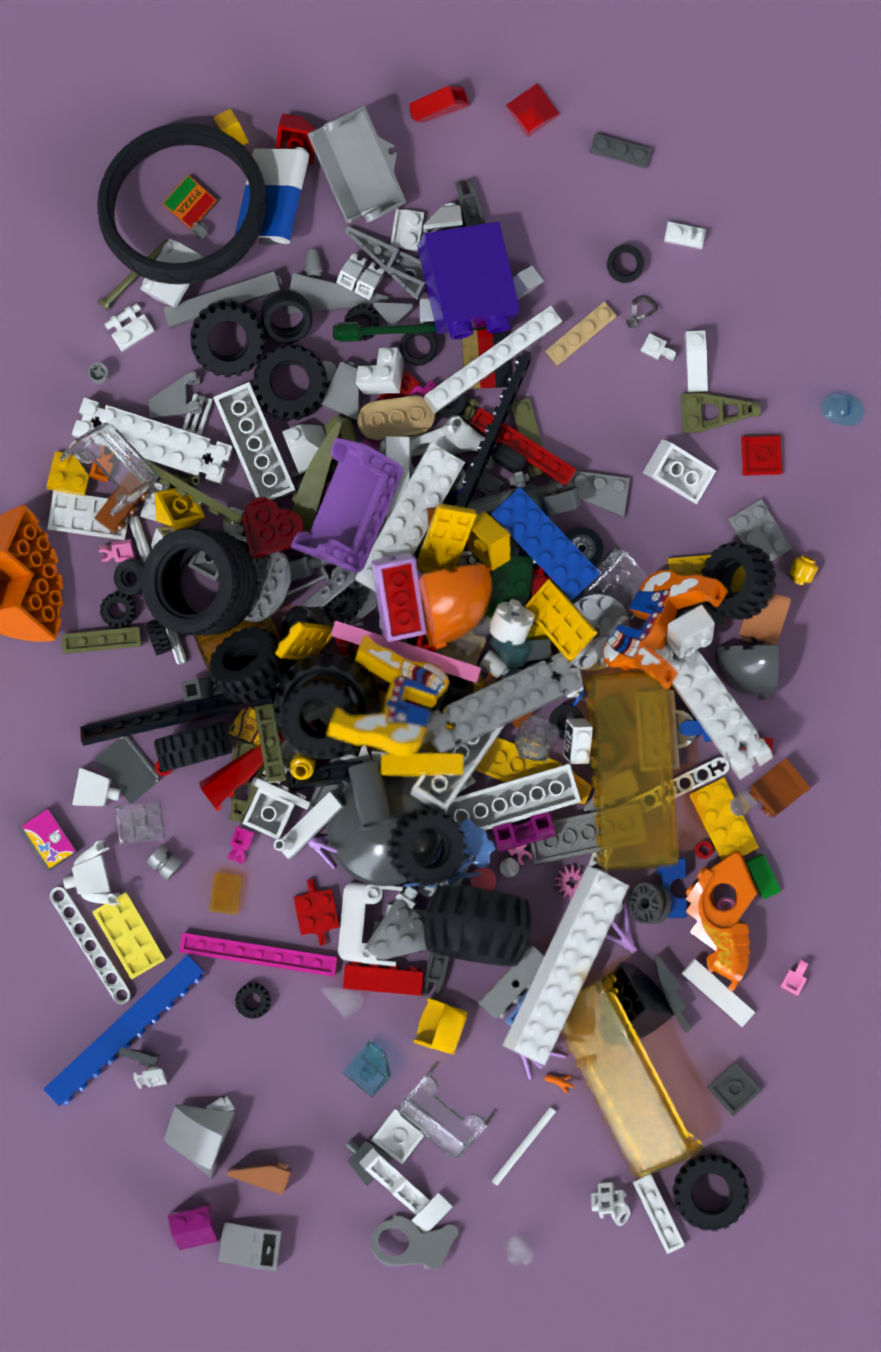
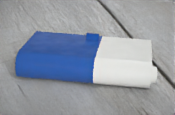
[235,147,310,244]

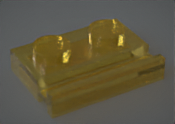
[209,872,243,915]

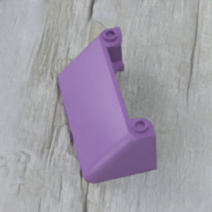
[291,438,403,573]

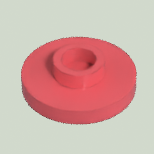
[470,868,496,890]

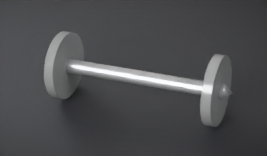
[278,566,331,611]

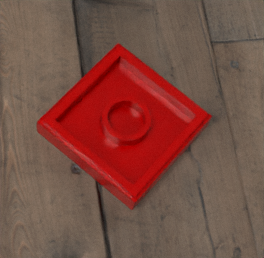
[741,435,782,476]

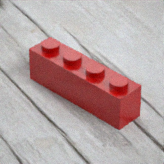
[343,961,423,996]

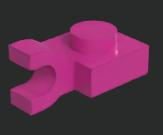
[228,826,254,864]

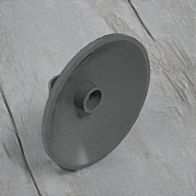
[328,761,442,886]

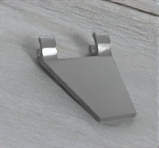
[149,372,202,419]

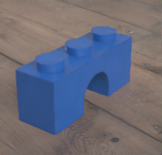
[657,859,687,918]

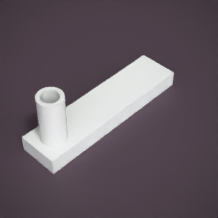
[274,792,344,859]

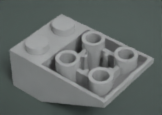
[219,1222,282,1271]

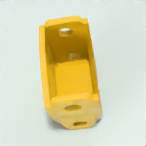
[413,998,468,1055]

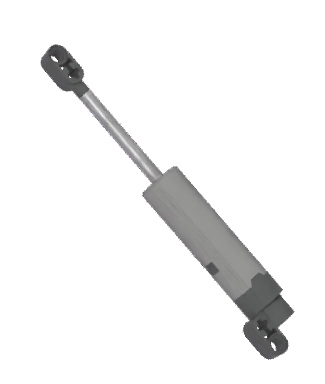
[287,482,581,581]

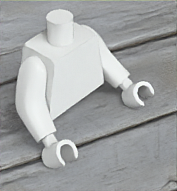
[63,839,120,905]

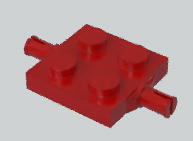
[293,879,340,946]

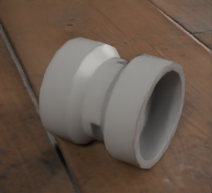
[88,362,110,384]

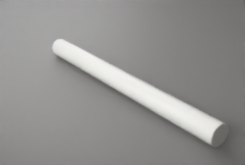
[492,1107,556,1186]

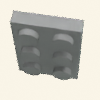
[728,499,792,561]

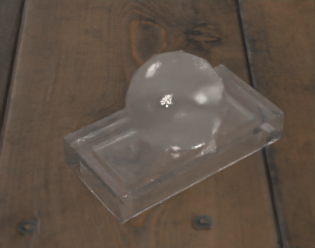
[730,790,758,816]

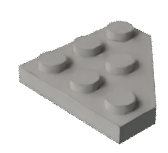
[364,899,427,960]

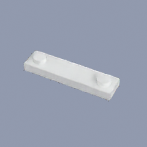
[633,1174,685,1254]

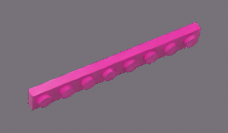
[179,933,338,977]

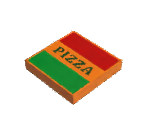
[162,175,217,229]

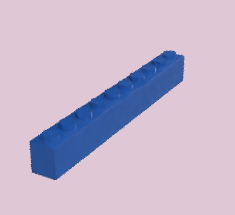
[43,954,205,1106]

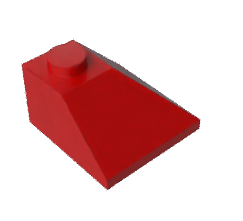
[506,83,560,137]
[276,113,315,165]

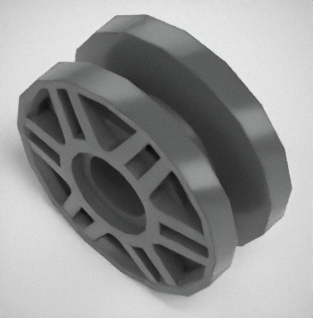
[628,883,671,924]

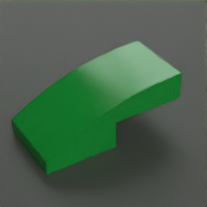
[745,853,781,900]

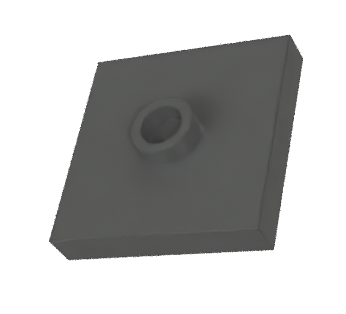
[707,1061,762,1117]

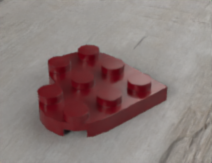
[242,497,305,559]

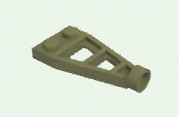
[680,393,760,434]
[228,741,266,823]

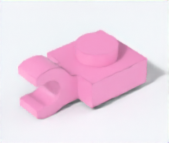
[780,960,808,996]

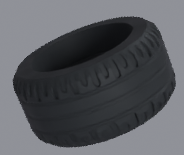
[261,290,313,344]

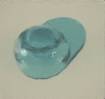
[821,393,864,426]

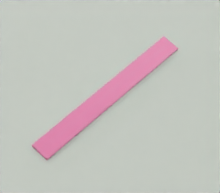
[331,621,481,683]

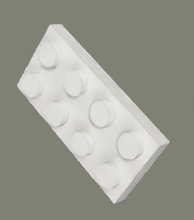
[47,491,129,540]

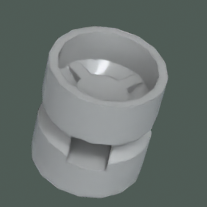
[146,844,183,881]

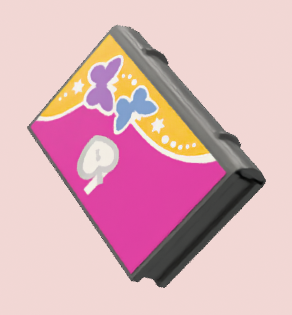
[18,808,78,872]

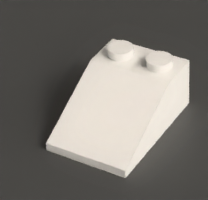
[643,439,716,504]

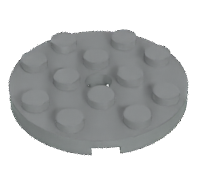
[244,551,291,622]
[559,593,630,671]

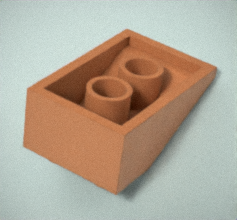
[227,1161,292,1195]

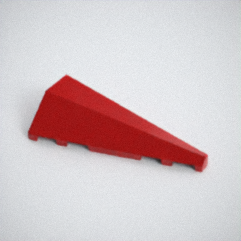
[199,731,286,811]

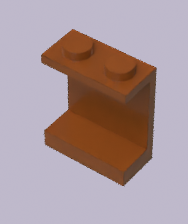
[748,758,811,818]

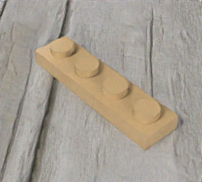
[545,302,617,367]

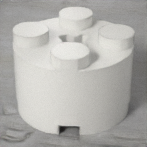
[489,599,535,645]

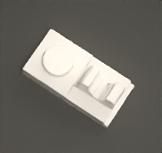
[664,222,706,249]
[140,479,170,522]

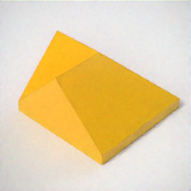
[155,488,205,530]

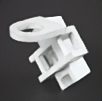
[591,1182,631,1226]

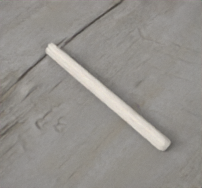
[128,516,187,665]

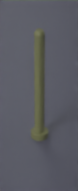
[98,240,168,311]

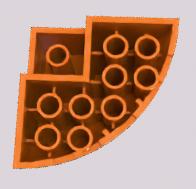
[0,505,63,642]

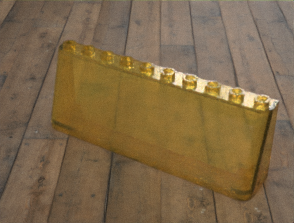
[585,670,679,871]
[560,972,704,1178]

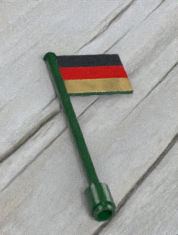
[333,322,511,389]

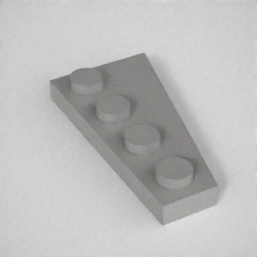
[550,471,630,517]

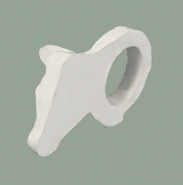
[409,415,486,474]

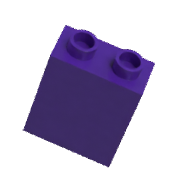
[417,222,520,340]

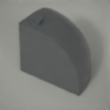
[715,645,779,699]

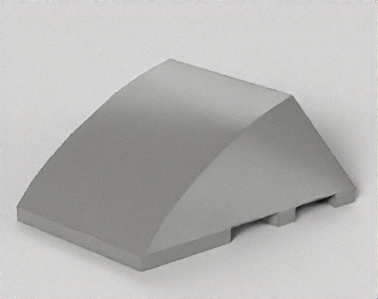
[164,1104,236,1179]

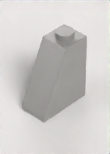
[321,361,359,422]

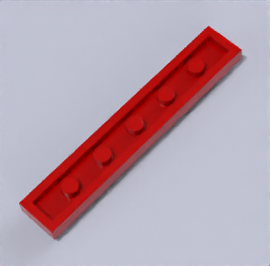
[469,407,577,487]

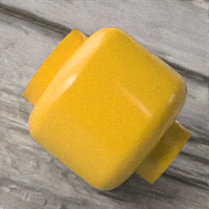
[789,555,818,585]
[289,752,316,780]

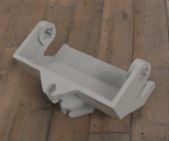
[307,106,407,223]

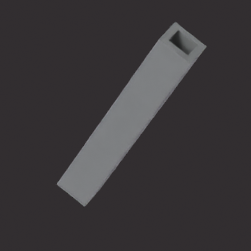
[163,271,283,329]

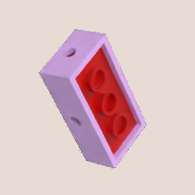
[371,553,426,642]

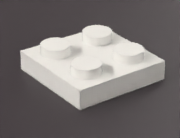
[371,1109,426,1164]

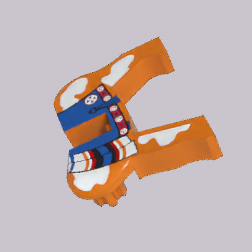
[603,570,728,689]

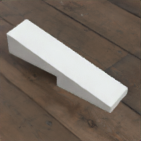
[359,1148,430,1215]

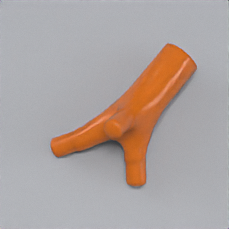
[545,1073,574,1094]

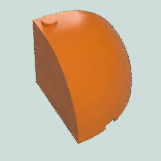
[419,564,492,649]

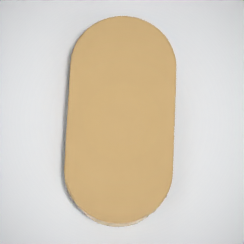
[357,395,435,440]

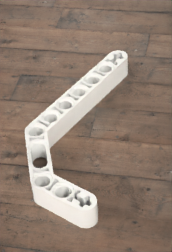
[588,757,729,914]

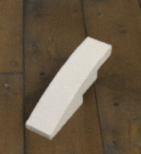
[682,959,755,1027]

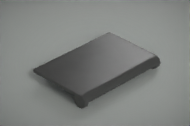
[95,736,162,804]

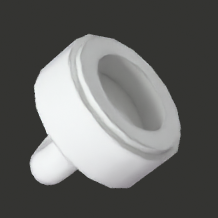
[500,858,519,877]
[418,885,438,897]

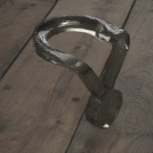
[626,295,658,328]

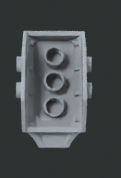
[300,566,378,627]

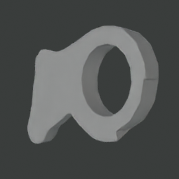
[370,1215,459,1270]

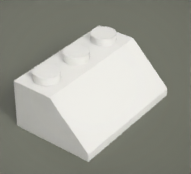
[140,239,204,308]

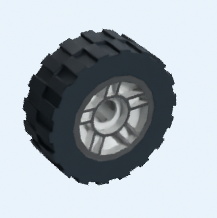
[565,527,604,566]

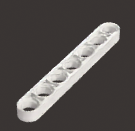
[50,887,131,1004]

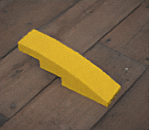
[381,753,463,777]

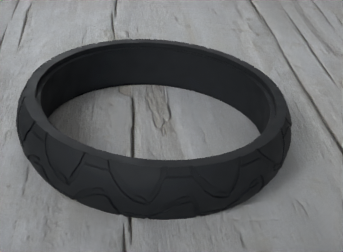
[97,123,267,285]

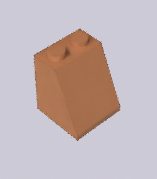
[738,593,791,646]

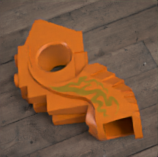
[685,850,759,992]

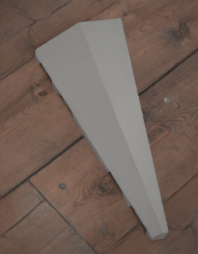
[345,226,427,300]
[285,273,389,314]

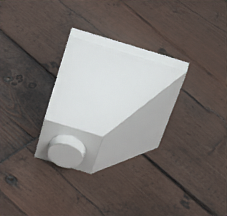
[423,203,463,233]
[282,424,326,474]

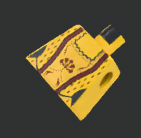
[228,704,266,745]

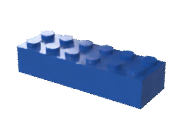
[490,486,601,600]

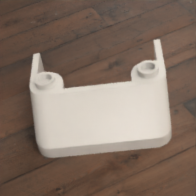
[338,882,403,966]

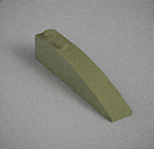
[290,419,345,532]

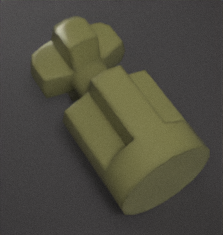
[461,398,479,422]

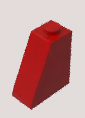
[409,85,470,123]

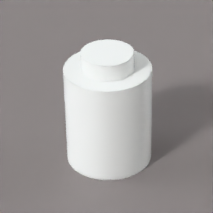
[479,650,510,679]

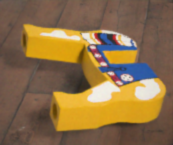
[327,635,449,756]

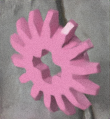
[554,865,584,900]

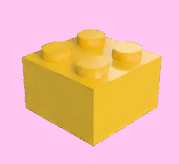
[467,511,511,571]

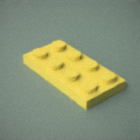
[92,892,166,980]

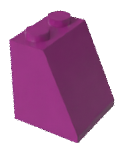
[168,1203,218,1250]

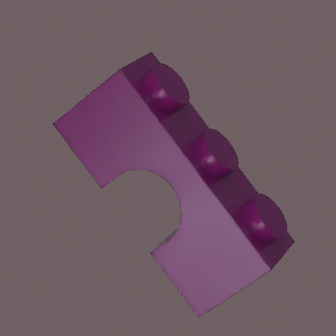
[492,811,556,852]

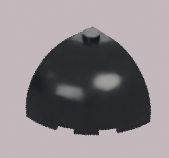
[599,961,674,1045]

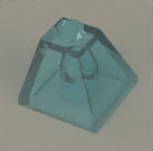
[342,1039,391,1098]

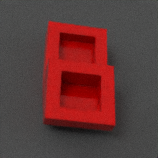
[377,370,420,401]

